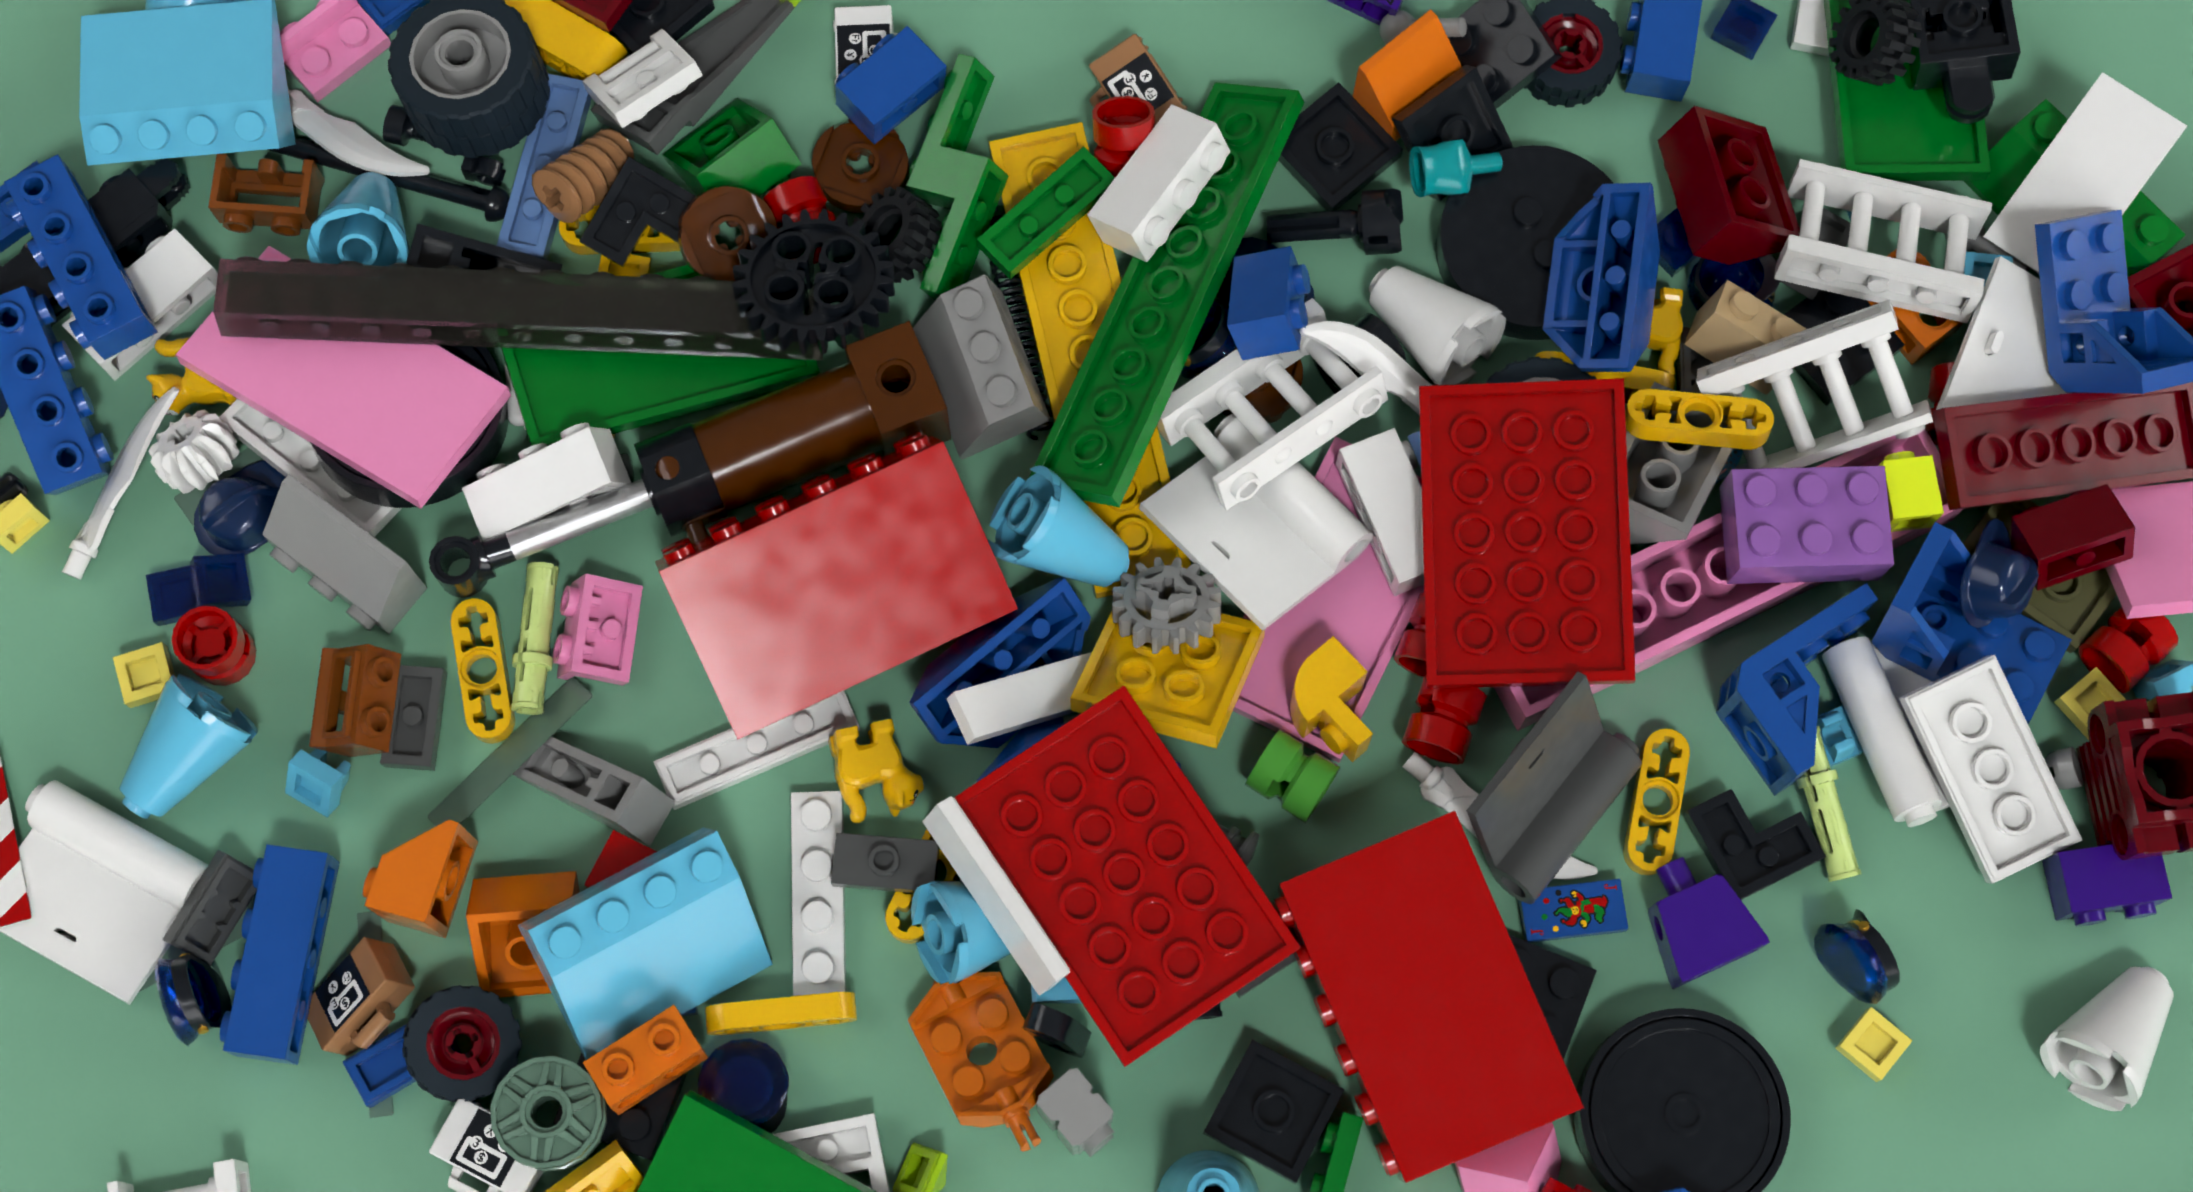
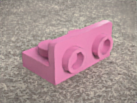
[280,0,391,103]
[553,574,643,686]

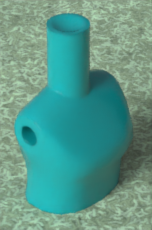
[1409,139,1503,197]

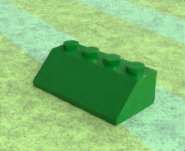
[1964,99,2186,277]

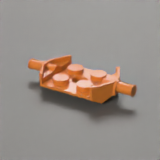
[908,972,1054,1151]

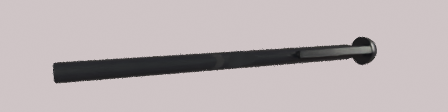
[267,138,510,222]

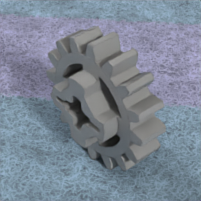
[1112,557,1221,654]

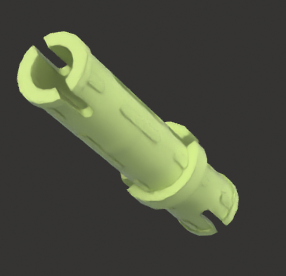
[511,562,559,715]
[1796,726,1862,882]

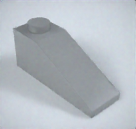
[513,736,675,846]

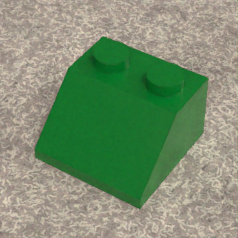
[662,98,801,222]

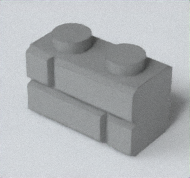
[1036,1068,1114,1157]

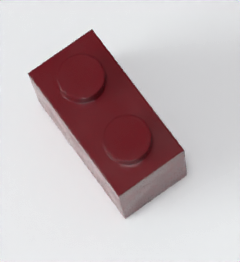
[2011,484,2135,591]

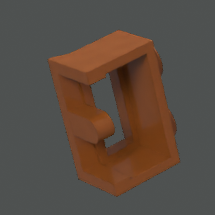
[208,154,325,236]
[309,644,401,757]

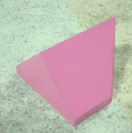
[1455,1122,1562,1192]

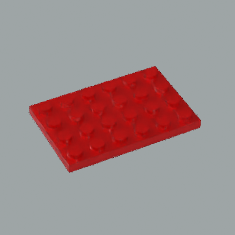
[1419,378,1636,689]
[954,685,1301,1067]

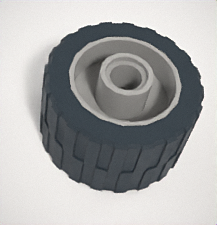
[388,0,550,158]

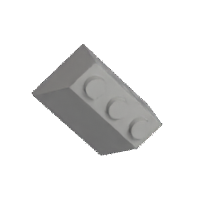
[913,274,1051,460]
[1626,382,1747,545]
[262,474,427,634]

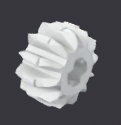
[148,409,240,494]

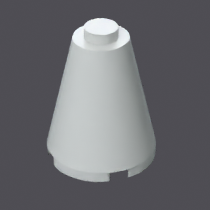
[1369,266,1506,385]
[2040,967,2174,1111]

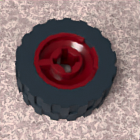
[1524,0,1623,108]
[402,985,522,1102]

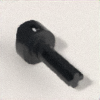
[1266,189,1404,255]

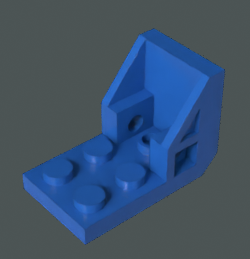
[2035,210,2193,394]
[1871,522,2072,724]
[1716,583,1878,796]

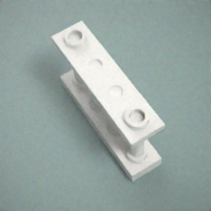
[1774,159,1992,323]
[1157,298,1388,511]
[1696,299,1933,469]

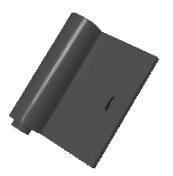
[1466,672,1642,904]

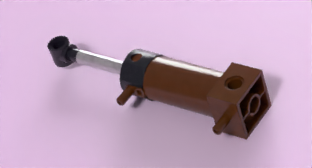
[429,321,951,598]

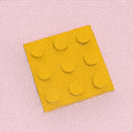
[1070,611,1265,749]

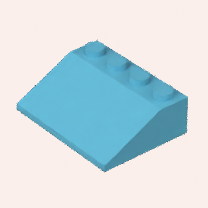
[79,0,296,166]
[517,827,773,1060]

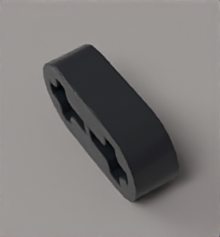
[1022,1003,1092,1058]

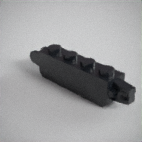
[0,159,191,327]

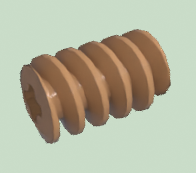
[532,129,634,223]

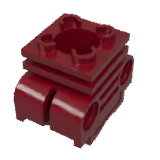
[2076,691,2193,860]

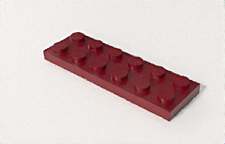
[1932,382,2193,510]

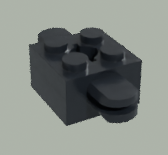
[1904,0,2021,124]

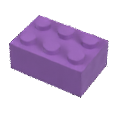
[1719,466,1894,584]

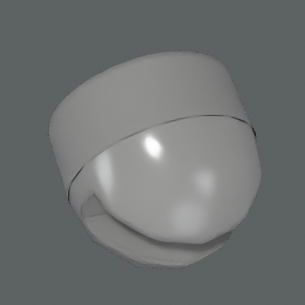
[2044,747,2083,790]

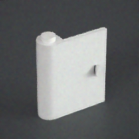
[1936,256,2067,410]
[1139,414,1373,631]
[1822,636,1950,827]
[0,780,209,1005]

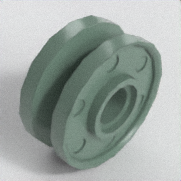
[490,1056,607,1172]

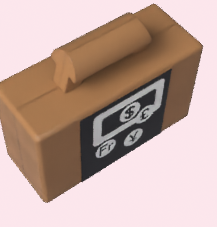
[1089,34,1188,125]
[308,937,415,1056]

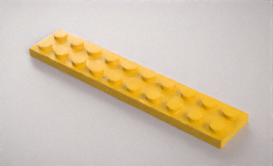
[989,122,1191,599]

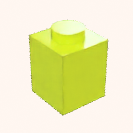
[1878,451,1944,532]

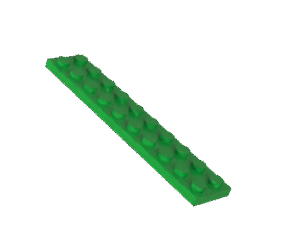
[1028,82,1305,507]

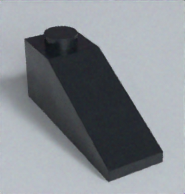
[404,224,563,307]

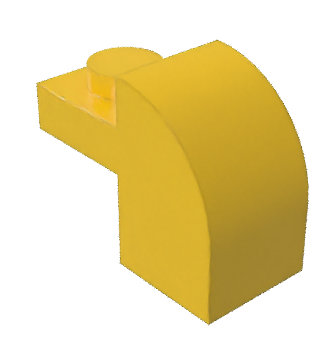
[1290,636,1373,763]

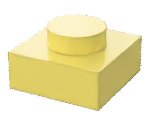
[0,493,50,554]
[113,642,175,708]
[2054,667,2126,740]
[1835,1007,1912,1082]

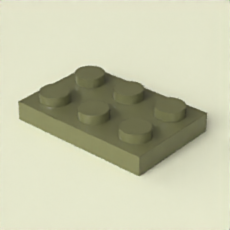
[1963,500,2117,654]

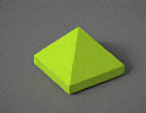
[892,1142,948,1192]

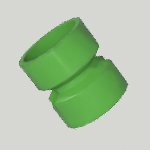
[1245,729,1340,823]

